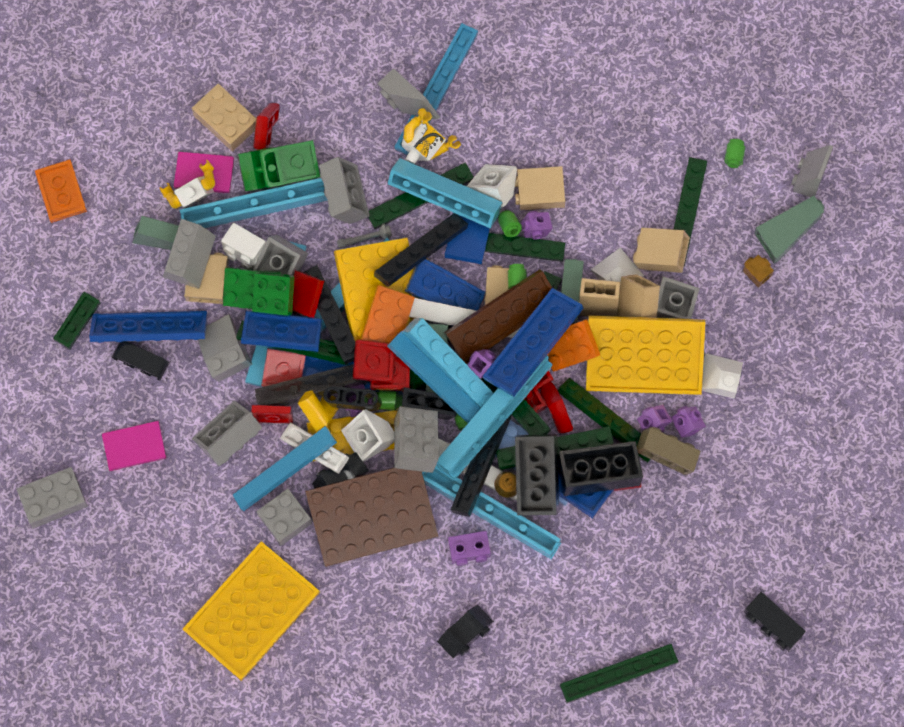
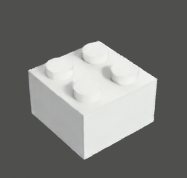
[221,223,266,270]

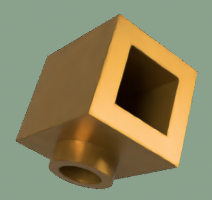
[743,254,774,288]

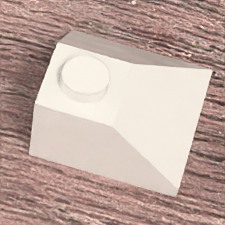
[466,164,517,207]
[591,248,644,294]
[702,354,743,398]
[341,409,394,462]

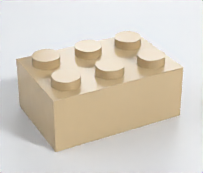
[191,84,256,152]

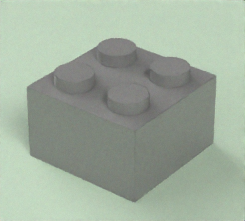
[657,276,700,319]
[256,489,312,546]

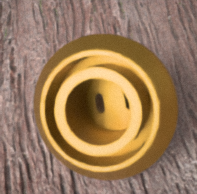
[494,472,517,498]

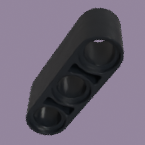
[112,341,169,381]
[323,386,382,411]

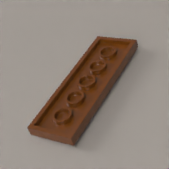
[444,269,552,364]

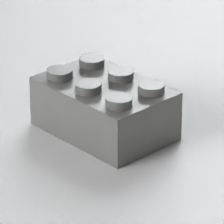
[319,157,369,224]
[394,407,438,473]
[17,467,88,529]

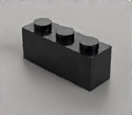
[394,387,457,420]
[744,592,806,652]

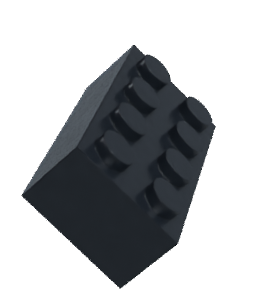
[515,434,559,515]
[558,441,643,496]

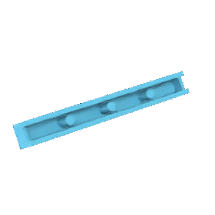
[180,178,328,228]
[436,356,553,479]
[422,465,561,559]

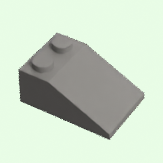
[377,68,440,119]
[791,145,833,197]
[253,235,309,276]
[198,314,253,382]

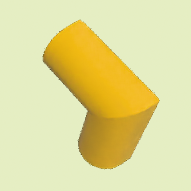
[298,390,339,432]

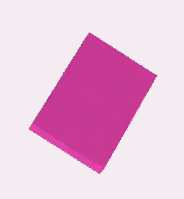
[174,152,234,193]
[102,421,166,471]

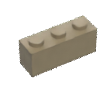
[637,427,701,475]

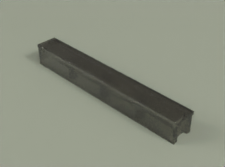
[255,364,371,406]

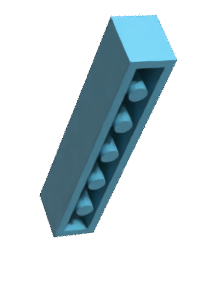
[387,158,502,228]
[402,318,494,408]

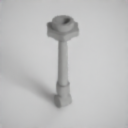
[337,223,392,249]

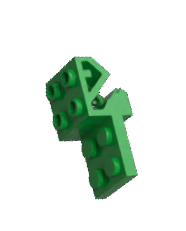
[237,140,320,191]
[223,267,294,316]

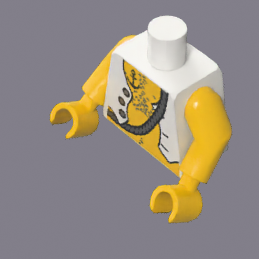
[402,108,461,164]
[159,160,215,209]

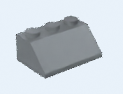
[163,219,216,289]
[192,400,262,466]

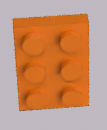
[34,159,87,223]
[360,285,415,343]
[547,319,600,372]

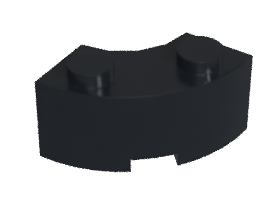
[312,452,369,488]
[437,605,494,658]

